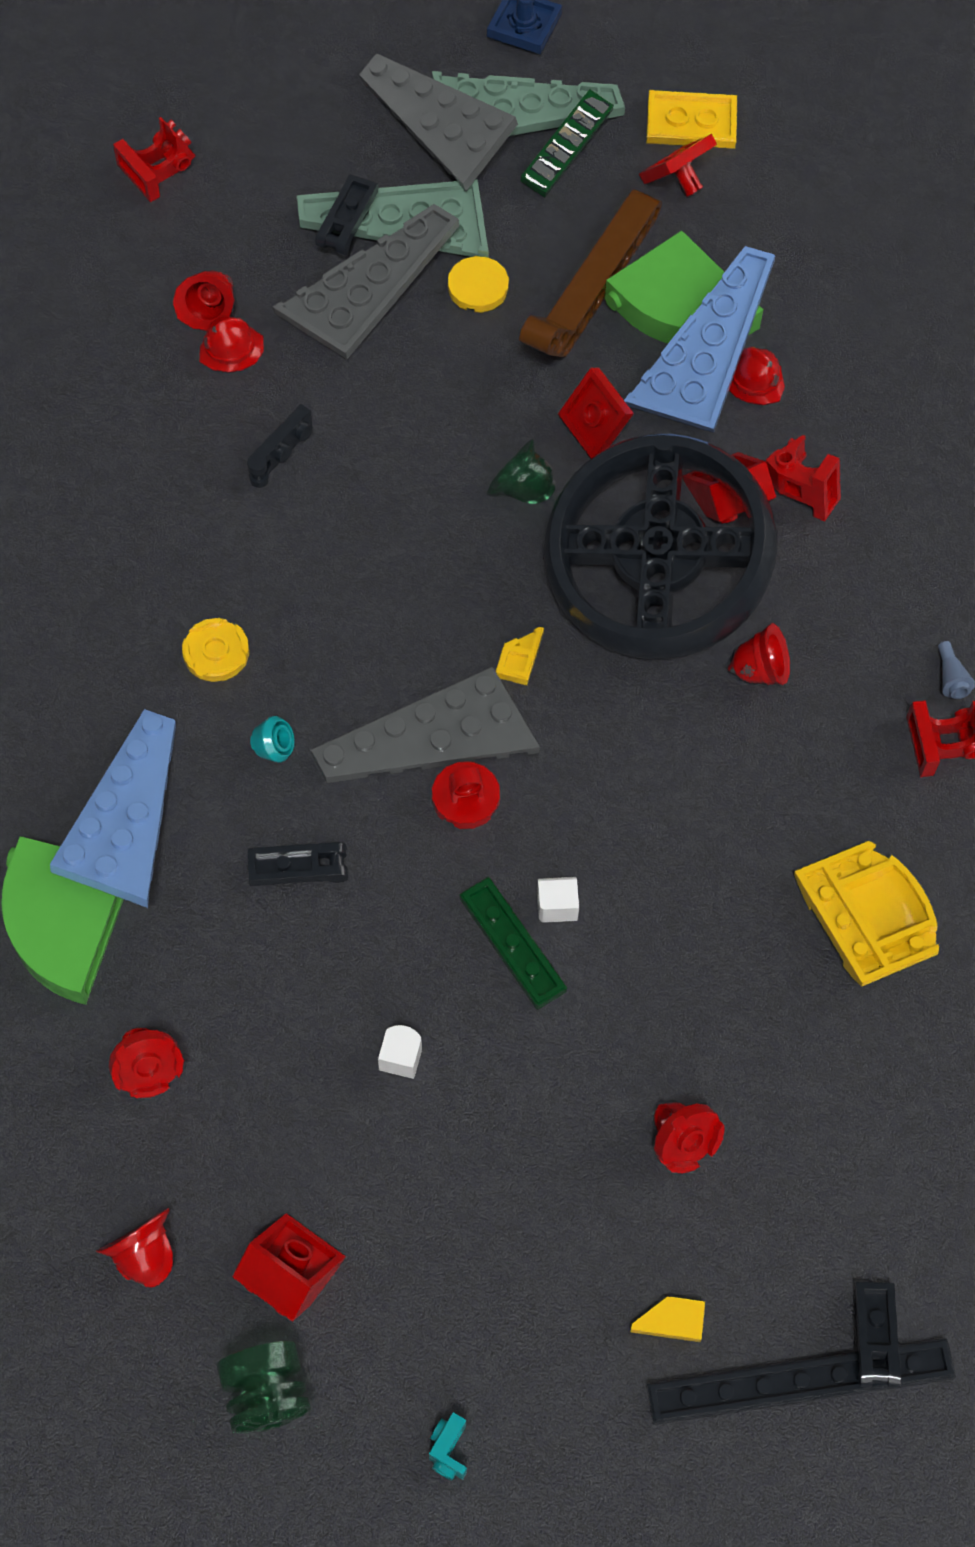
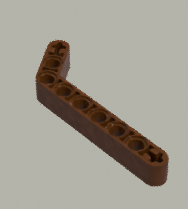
[519,189,662,357]

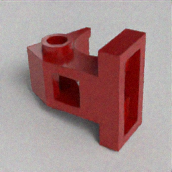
[113,117,196,202]
[766,435,841,521]
[906,700,975,777]

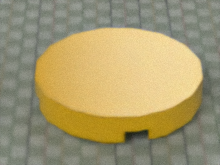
[448,256,509,313]
[182,618,249,682]

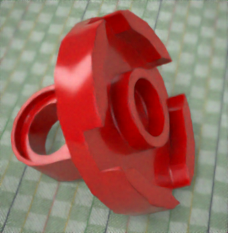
[432,762,500,829]
[108,1028,184,1098]
[654,1102,725,1174]

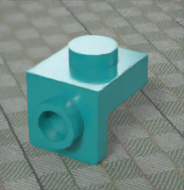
[429,1412,467,1481]

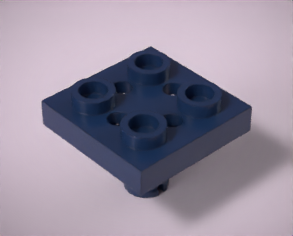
[487,0,562,54]

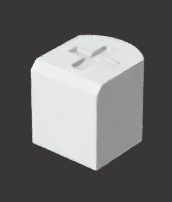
[537,877,579,922]
[378,1025,422,1079]

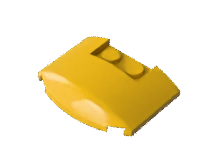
[794,841,939,987]

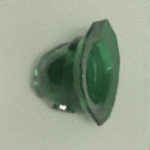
[487,439,555,504]

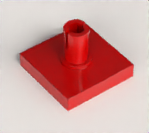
[639,134,717,197]
[558,368,634,458]

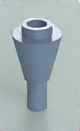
[938,641,975,699]

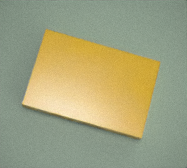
[646,90,737,149]

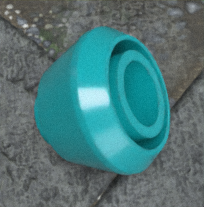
[250,716,295,763]

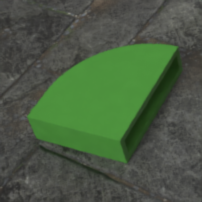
[605,231,763,343]
[2,836,124,1005]

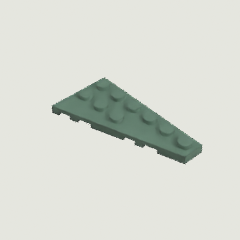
[432,71,625,136]
[297,179,489,258]

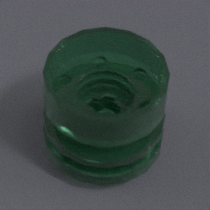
[216,1341,311,1433]

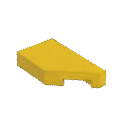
[495,627,544,685]
[630,1296,705,1342]

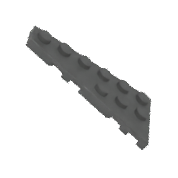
[359,53,518,191]
[311,667,540,783]

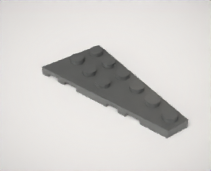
[273,204,460,359]

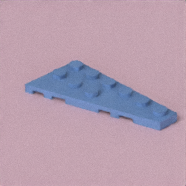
[624,246,775,433]
[50,709,176,908]

